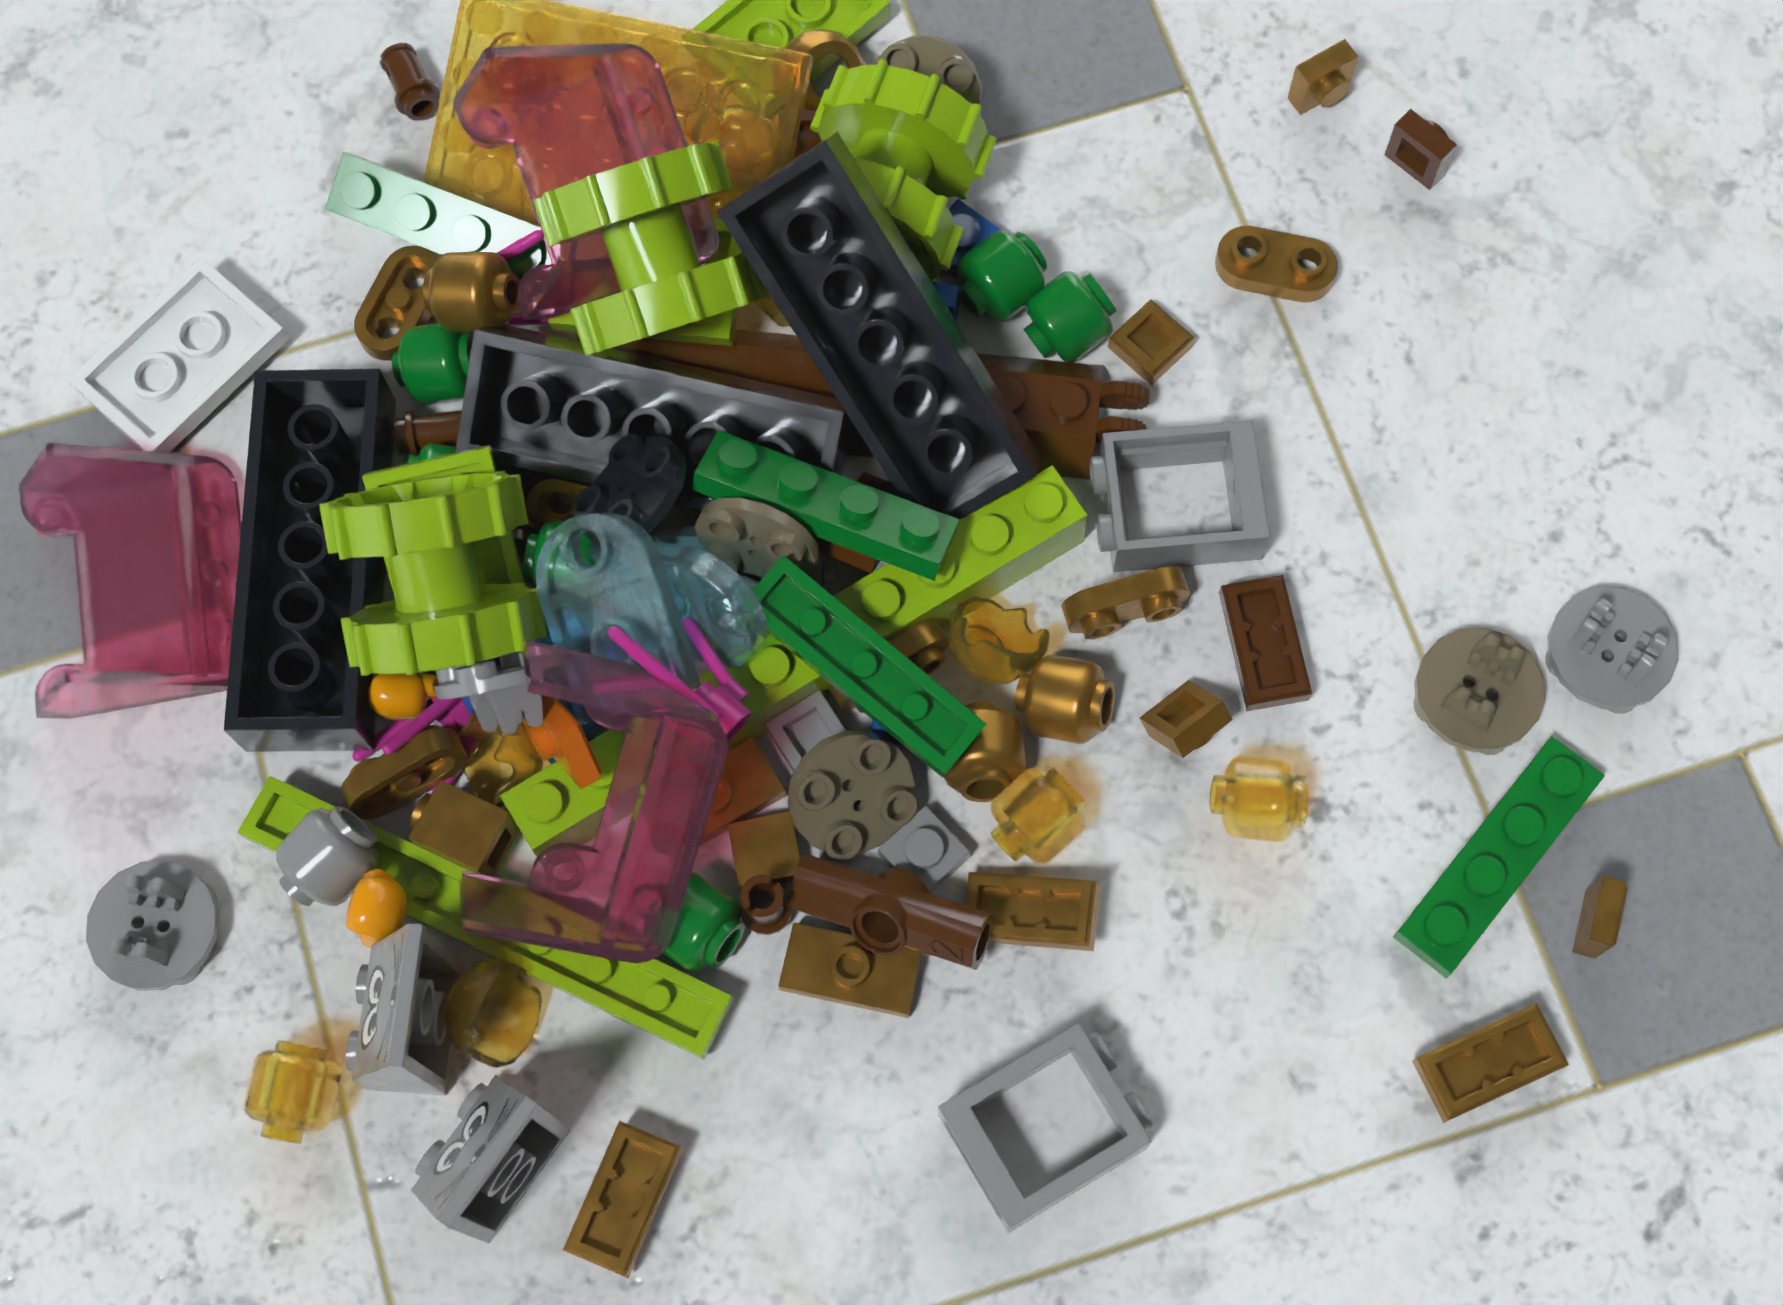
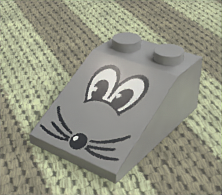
[346,923,464,1096]
[411,1075,571,1243]

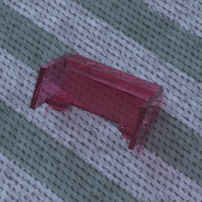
[459,640,728,963]

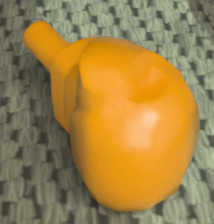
[367,672,439,721]
[346,869,407,948]

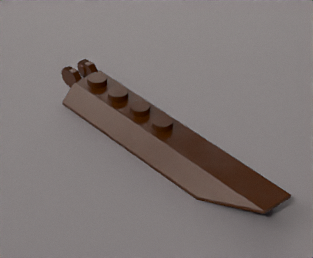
[613,330,1150,479]

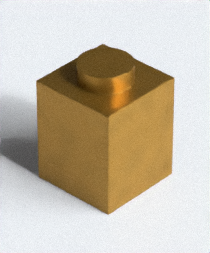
[408,780,520,881]

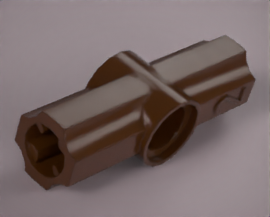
[787,854,994,970]

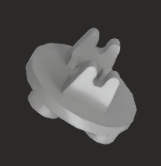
[1545,587,1679,714]
[433,645,569,734]
[86,861,219,991]

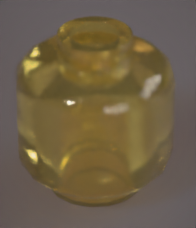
[1210,754,1309,842]
[990,766,1088,864]
[243,1040,342,1143]

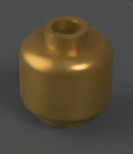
[423,252,522,332]
[1015,655,1115,744]
[944,702,1026,802]

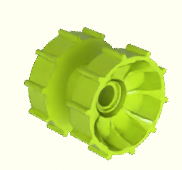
[810,59,997,281]
[533,140,768,356]
[319,471,547,676]

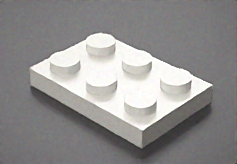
[67,257,290,464]

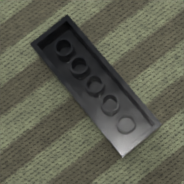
[717,132,1040,520]
[455,325,852,509]
[224,369,396,752]

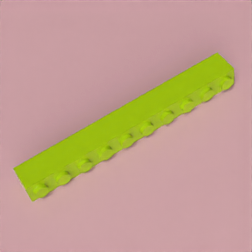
[499,465,1088,867]

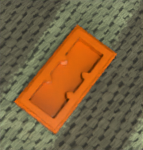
[525,681,602,789]

